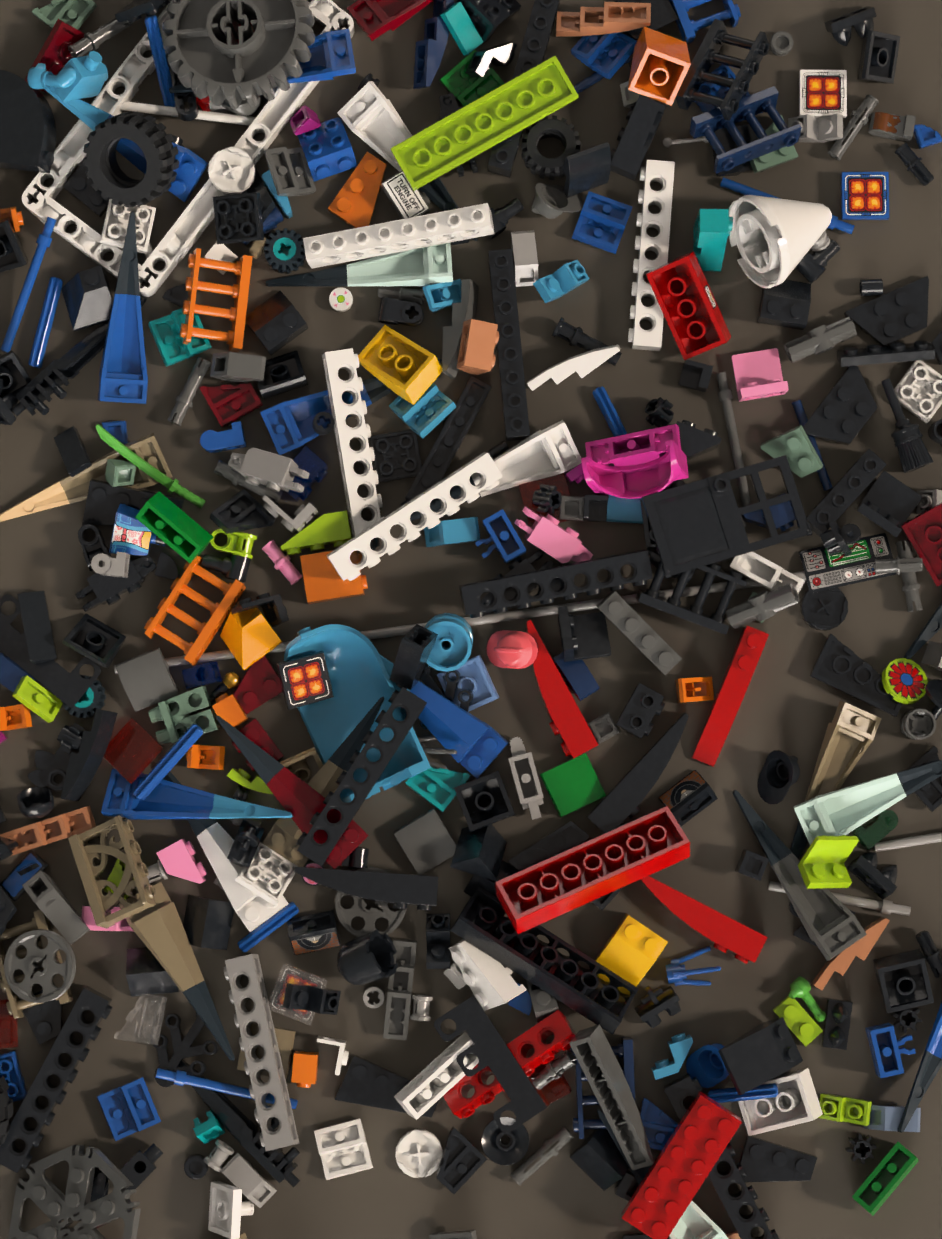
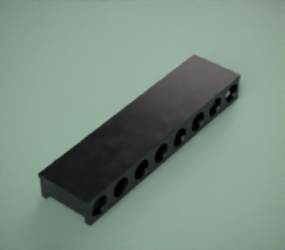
[450,886,639,1035]

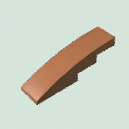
[556,2,651,37]
[0,806,96,857]
[811,917,890,990]

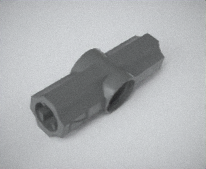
[784,317,857,363]
[726,583,800,629]

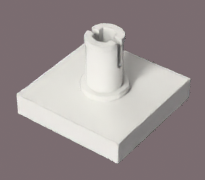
[208,1181,254,1239]

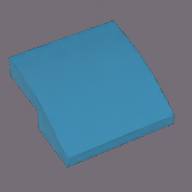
[389,383,457,439]
[606,494,643,524]

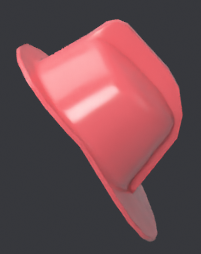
[486,630,538,669]

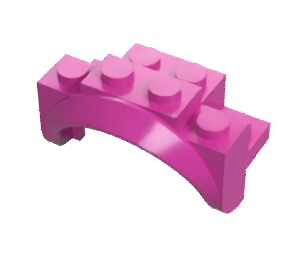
[581,424,689,499]

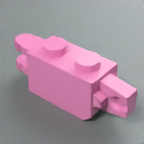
[514,506,593,563]

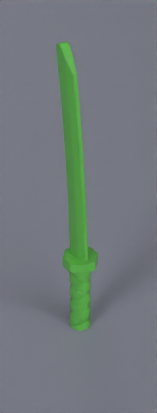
[96,424,206,508]

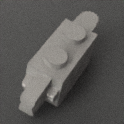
[228,447,310,493]
[508,737,544,820]

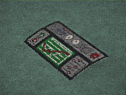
[799,533,896,593]

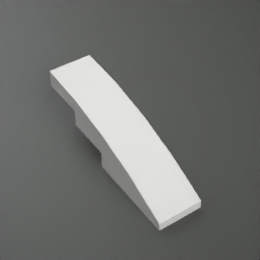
[527,344,620,391]

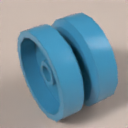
[424,613,474,672]

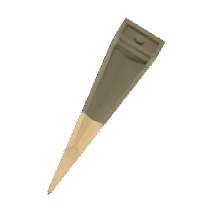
[0,433,173,522]

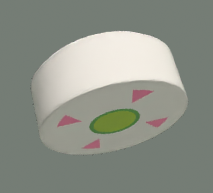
[329,287,353,312]

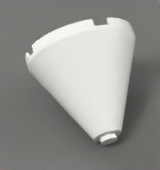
[729,195,832,289]

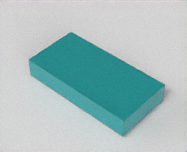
[441,1,483,55]

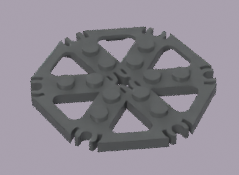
[8,1144,141,1239]

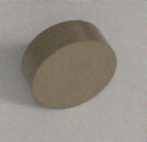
[249,237,267,259]

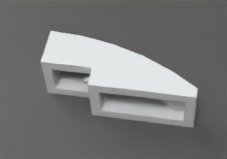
[730,552,805,593]

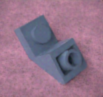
[863,1104,921,1132]

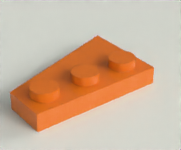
[328,151,387,228]

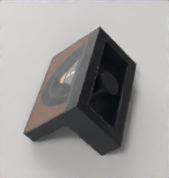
[659,770,718,827]
[287,910,341,955]

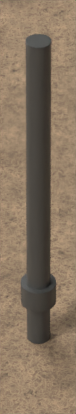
[716,372,751,507]

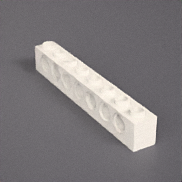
[628,160,675,351]
[303,203,495,269]
[322,348,384,538]
[326,452,503,581]

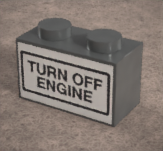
[381,171,431,219]

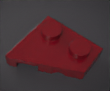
[200,383,263,428]
[233,655,283,714]

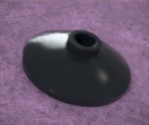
[482,1117,529,1165]

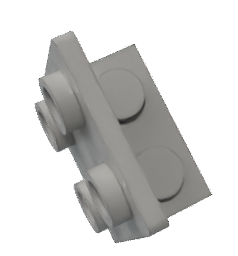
[262,495,319,534]

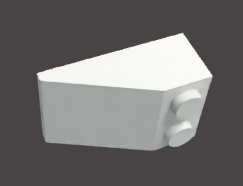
[738,1068,823,1136]

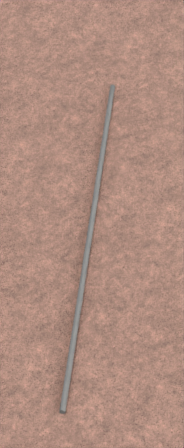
[114,571,806,674]

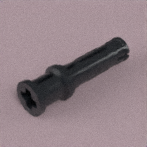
[551,317,622,366]

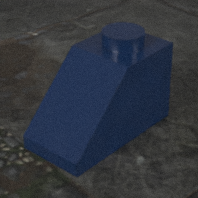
[742,493,796,531]

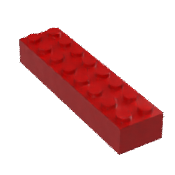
[495,806,690,934]

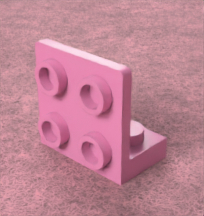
[731,348,789,402]

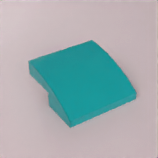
[148,308,212,367]

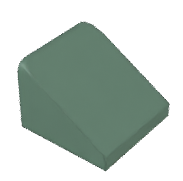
[105,459,136,487]

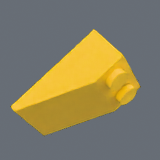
[358,325,442,405]
[589,913,668,995]

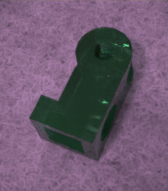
[851,810,898,849]

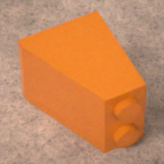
[628,26,691,106]

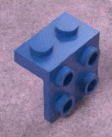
[297,117,357,182]

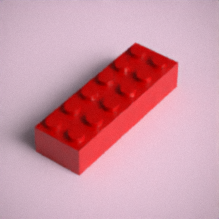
[622,1091,742,1239]

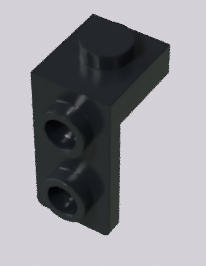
[231,592,289,628]

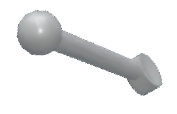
[663,136,709,148]

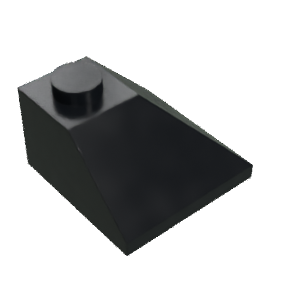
[61,265,113,332]

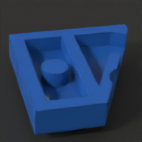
[640,1098,678,1150]

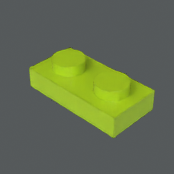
[12,675,63,723]
[773,996,823,1047]

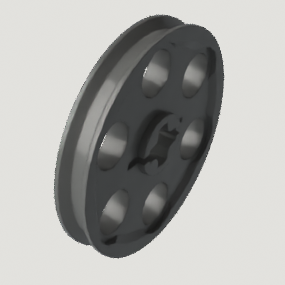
[335,867,406,937]
[4,930,76,1003]

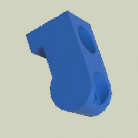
[200,421,246,453]

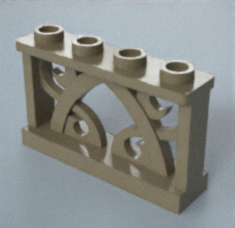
[68,815,156,929]

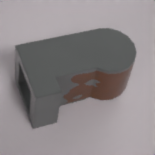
[868,112,916,143]

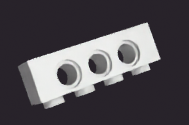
[394,1032,479,1120]

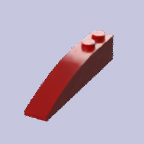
[526,620,598,759]
[692,625,769,767]
[640,876,768,964]

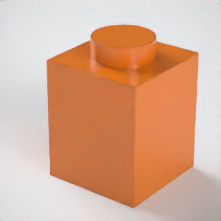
[212,693,248,727]
[291,1051,319,1088]

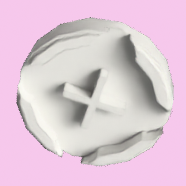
[208,147,256,195]
[395,1129,443,1178]

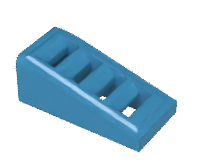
[261,170,293,218]

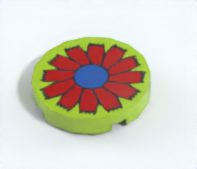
[882,658,928,704]

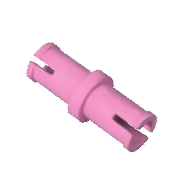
[262,540,303,585]

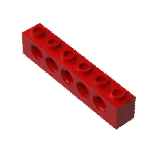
[443,1010,576,1119]

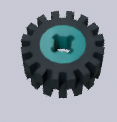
[264,228,306,274]
[61,675,106,718]

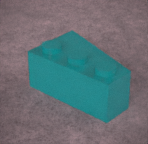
[693,209,733,271]

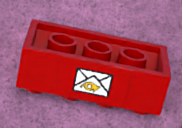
[646,251,731,360]

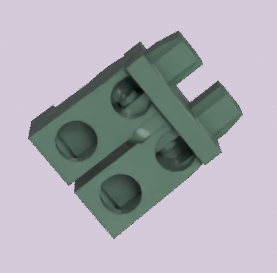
[148,686,220,744]

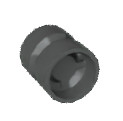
[899,709,936,740]

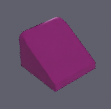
[289,105,321,136]

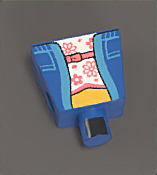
[109,503,165,556]

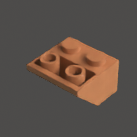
[457,319,499,376]

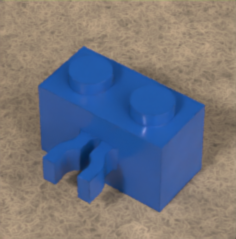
[475,509,526,564]
[865,1023,916,1078]

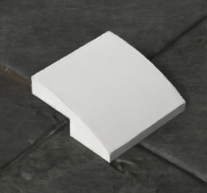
[314,1119,373,1180]

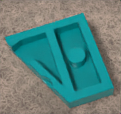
[405,767,471,813]

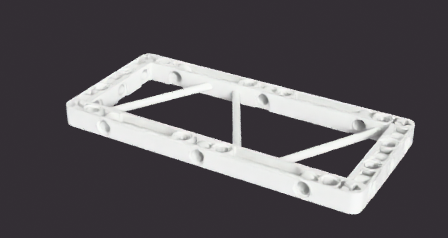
[22,0,355,297]

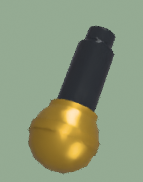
[209,672,240,702]

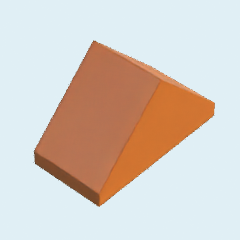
[675,677,714,703]

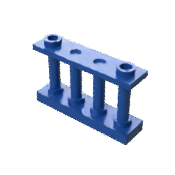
[669,0,741,44]

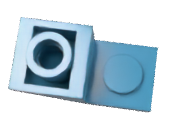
[533,259,590,304]
[424,517,480,547]
[651,1033,693,1080]

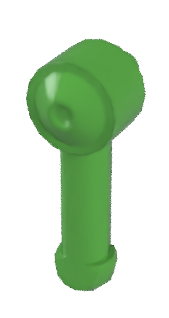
[788,977,826,1022]

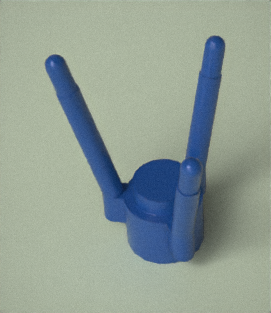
[665,946,721,986]

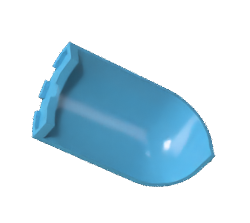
[284,624,431,803]

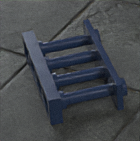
[690,86,802,174]
[570,1037,635,1139]

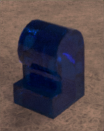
[182,661,222,689]

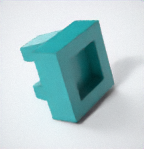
[193,1111,226,1144]

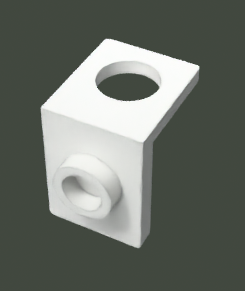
[316,1036,349,1075]

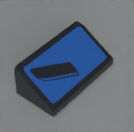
[0,849,49,902]

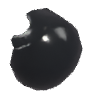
[17,787,54,819]

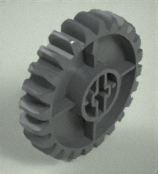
[162,0,315,108]

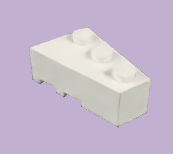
[449,939,527,1011]

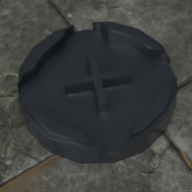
[801,587,848,630]

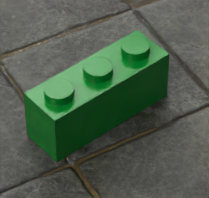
[135,491,213,563]
[852,1142,919,1216]

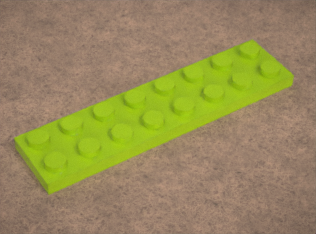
[390,56,579,191]

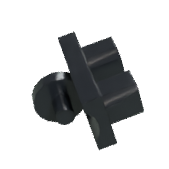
[820,520,861,556]
[227,820,265,868]
[635,986,681,1028]

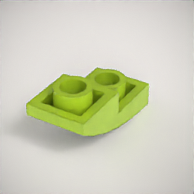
[227,768,273,794]
[818,1093,872,1126]

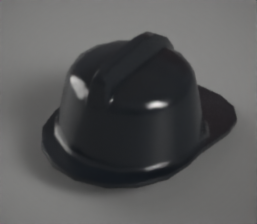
[757,750,800,804]

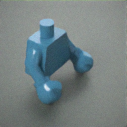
[27,51,108,102]

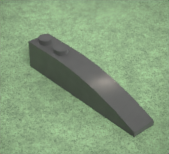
[569,1024,654,1171]

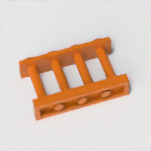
[180,248,253,352]
[144,556,246,667]

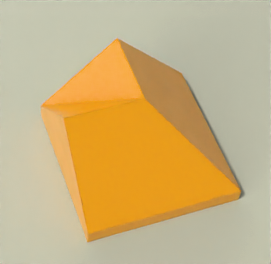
[220,608,282,670]

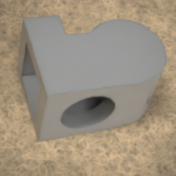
[91,552,130,578]

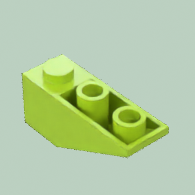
[281,510,352,555]

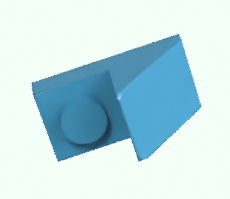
[422,279,461,313]

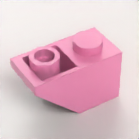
[156,839,207,884]

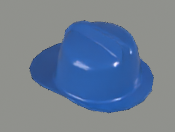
[686,1043,729,1088]

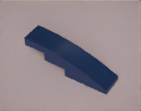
[413,0,454,89]

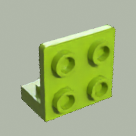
[798,835,859,889]

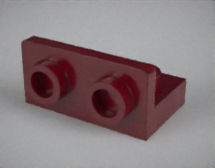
[231,718,284,772]

